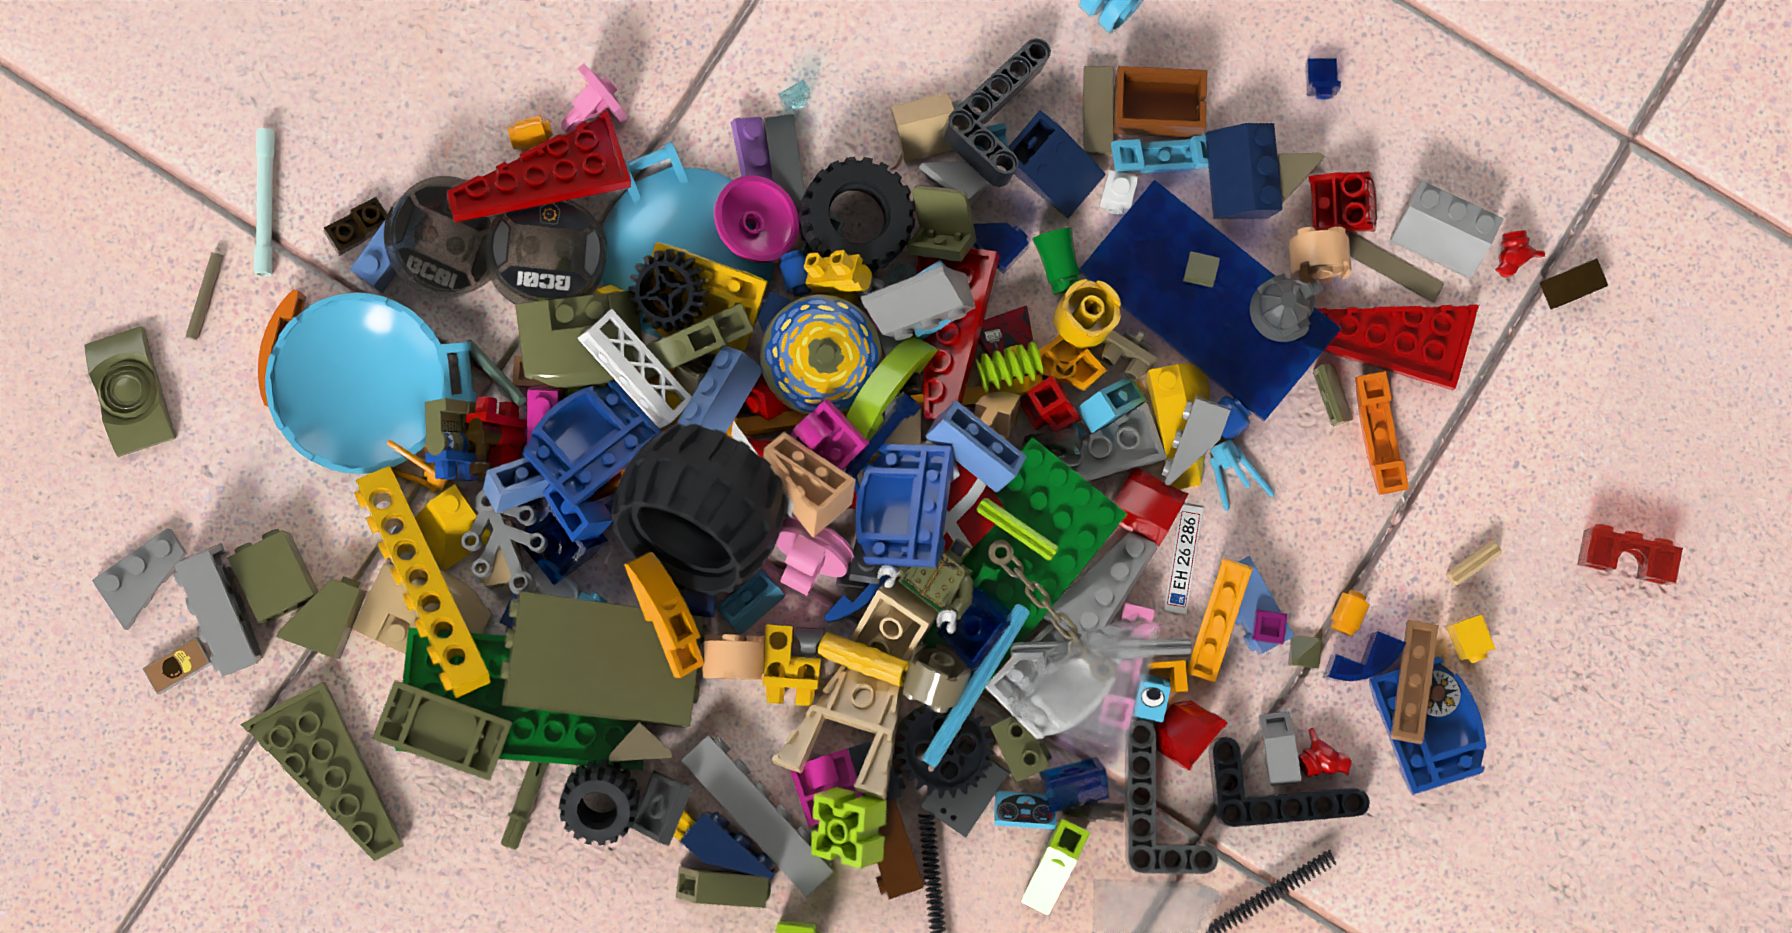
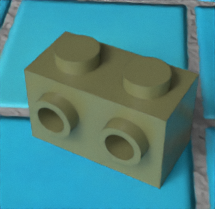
[990,716,1052,783]

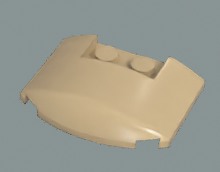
[352,562,493,654]

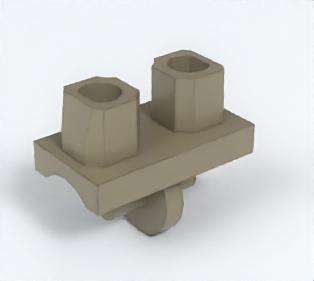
[1100,329,1158,382]

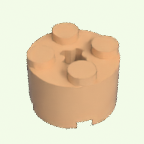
[1288,227,1351,285]
[702,635,765,680]

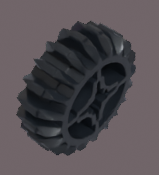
[627,249,710,332]

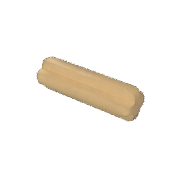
[1446,541,1502,585]

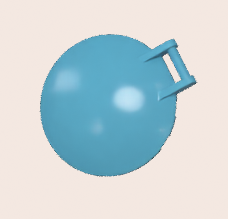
[599,141,775,338]
[265,293,477,474]

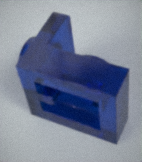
[1305,58,1341,100]

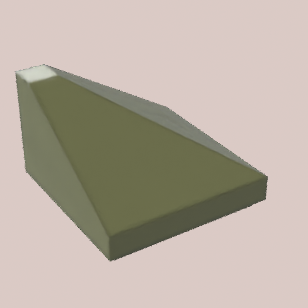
[1288,635,1322,669]

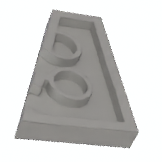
[92,528,188,630]

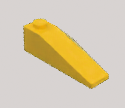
[1145,363,1210,490]

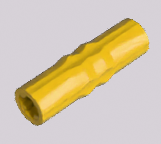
[818,632,909,687]

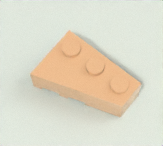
[763,432,856,538]

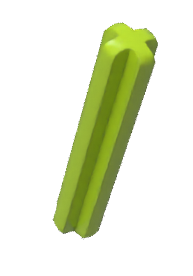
[977,498,1058,560]

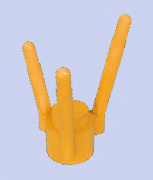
[387,440,453,492]

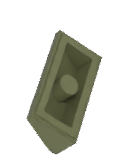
[1313,364,1353,427]

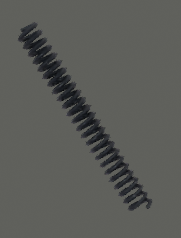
[917,814,946,933]
[1203,849,1337,933]

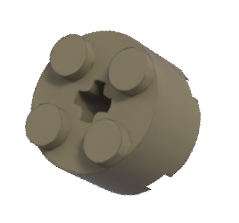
[903,643,973,713]

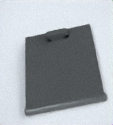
[920,740,1010,838]

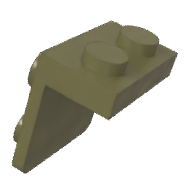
[906,185,977,261]

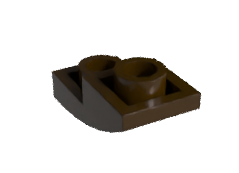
[324,197,388,256]
[1539,258,1609,310]

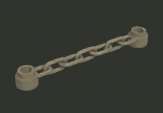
[988,540,1115,681]

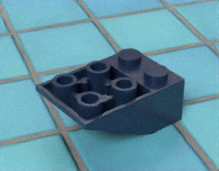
[1008,110,1106,219]
[679,811,778,879]

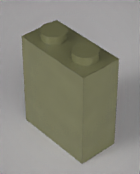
[227,529,318,624]

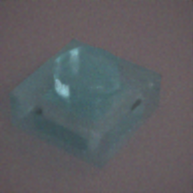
[778,80,811,112]

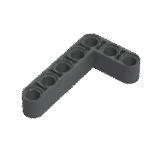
[1125,720,1218,874]

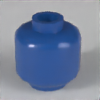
[1217,396,1251,440]

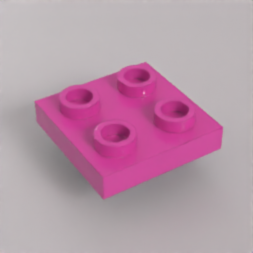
[790,399,870,471]
[790,748,863,827]

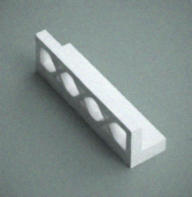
[577,309,692,429]

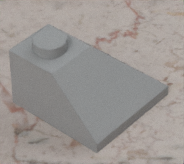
[919,161,990,210]

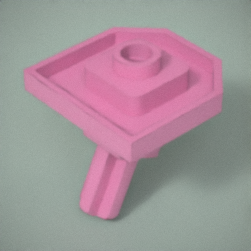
[561,63,628,133]

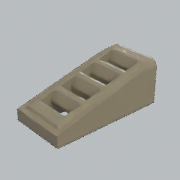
[674,355,715,395]

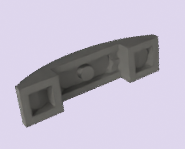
[765,114,805,230]

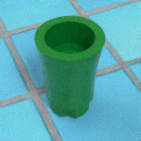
[1032,227,1080,295]

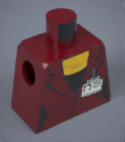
[978,305,1034,379]

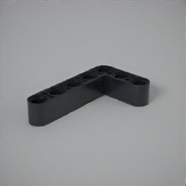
[942,38,1051,187]
[1209,737,1370,827]

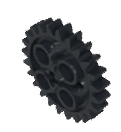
[895,703,995,799]

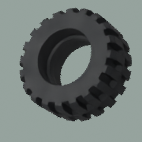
[799,157,916,273]

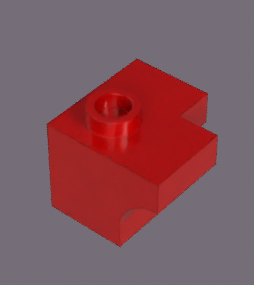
[1020,376,1082,435]

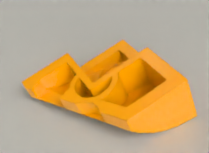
[1037,334,1107,391]

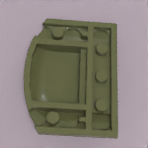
[515,291,643,388]

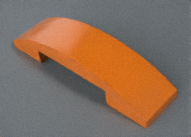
[258,289,306,407]
[1355,371,1409,495]

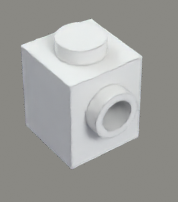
[1099,170,1138,214]

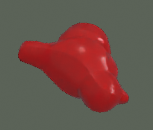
[1495,230,1545,278]
[1298,727,1352,778]

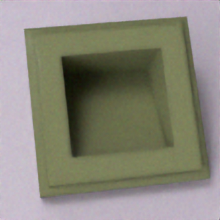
[1183,251,1220,288]

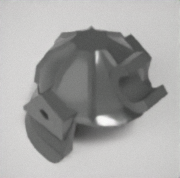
[1250,273,1324,342]

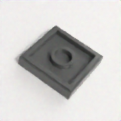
[632,770,692,846]

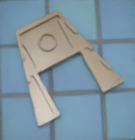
[771,665,902,800]

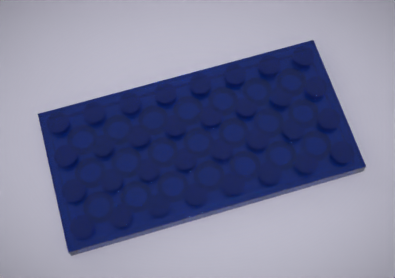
[1079,179,1342,422]

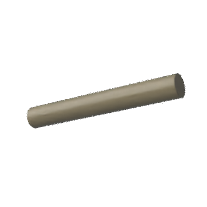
[185,252,223,340]

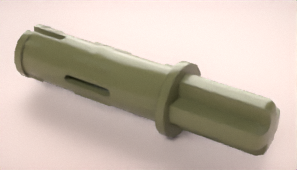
[501,762,549,850]

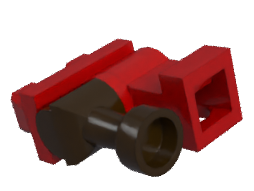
[465,397,527,478]

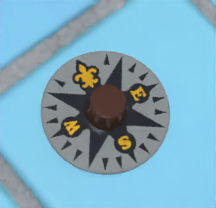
[1427,671,1460,716]

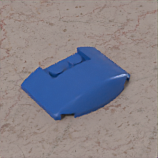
[523,382,662,507]
[855,444,954,568]
[1368,657,1486,795]

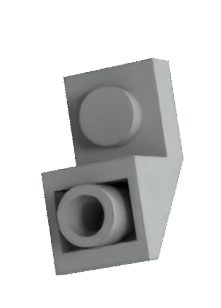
[1259,711,1301,786]

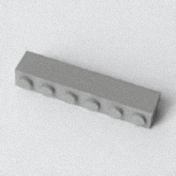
[681,735,835,898]

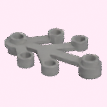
[461,489,548,595]

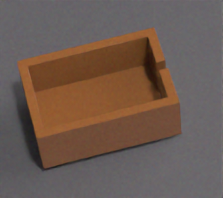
[1113,66,1208,137]

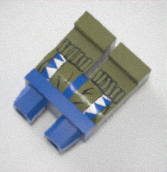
[425,398,478,482]

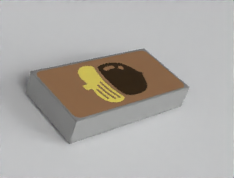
[142,637,211,695]

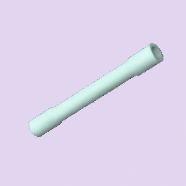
[254,128,275,276]

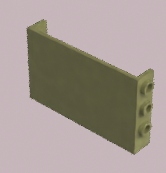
[500,591,707,728]

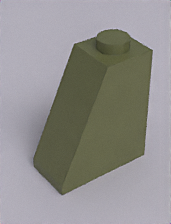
[276,576,367,659]
[676,866,771,908]

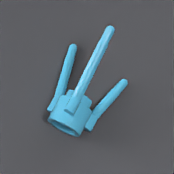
[1209,440,1274,511]

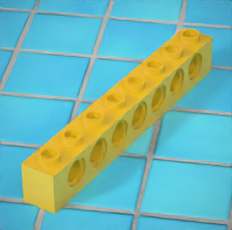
[354,465,490,698]

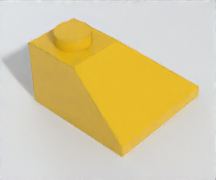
[415,484,492,571]

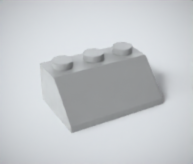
[1390,181,1504,279]
[861,266,975,340]

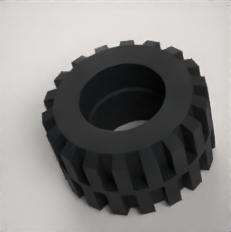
[559,759,640,846]

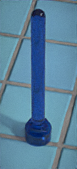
[844,391,922,478]

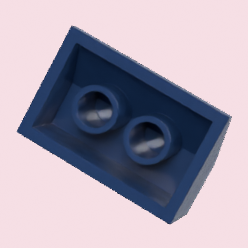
[1205,123,1283,219]

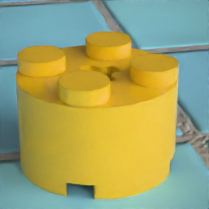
[1053,279,1121,350]

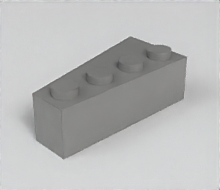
[173,543,263,677]

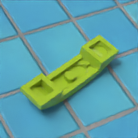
[846,335,937,441]

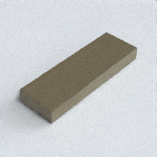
[1083,66,1113,155]

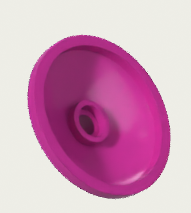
[714,175,799,263]

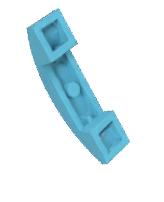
[1111,135,1208,174]

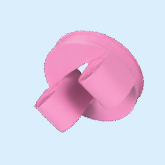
[776,515,854,596]

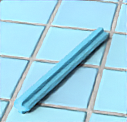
[922,604,1030,767]

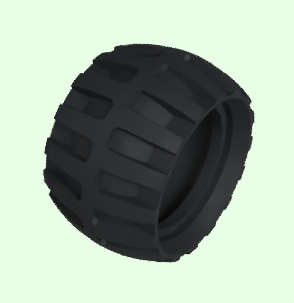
[612,424,786,595]

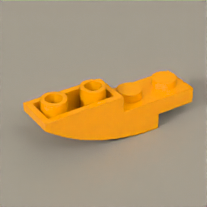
[625,552,705,678]

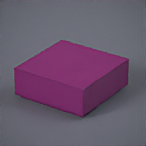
[1252,609,1287,645]

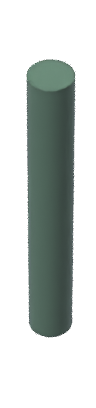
[466,339,527,406]

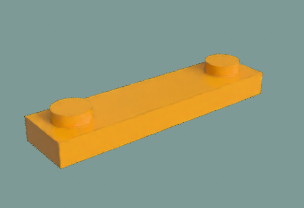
[1186,557,1254,683]

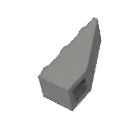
[1162,396,1231,485]

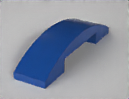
[823,565,891,623]

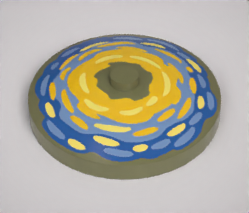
[760,295,882,416]

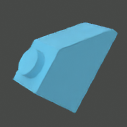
[1076,377,1147,433]

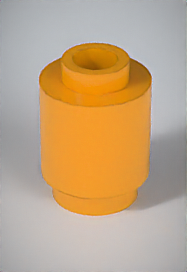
[507,115,553,151]
[1330,589,1370,637]

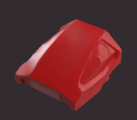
[1308,171,1377,232]
[1114,468,1189,547]
[1154,700,1228,771]

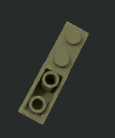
[632,302,754,379]

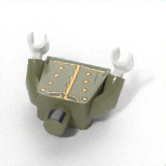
[877,538,974,633]

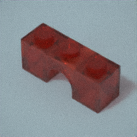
[1577,524,1683,586]

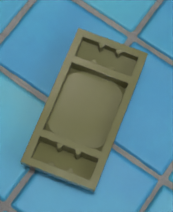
[84,326,176,457]
[372,680,513,781]

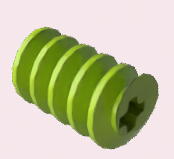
[976,342,1043,393]

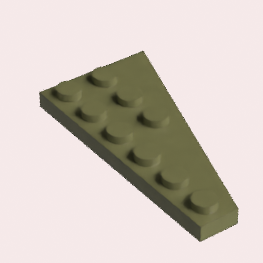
[240,682,404,861]

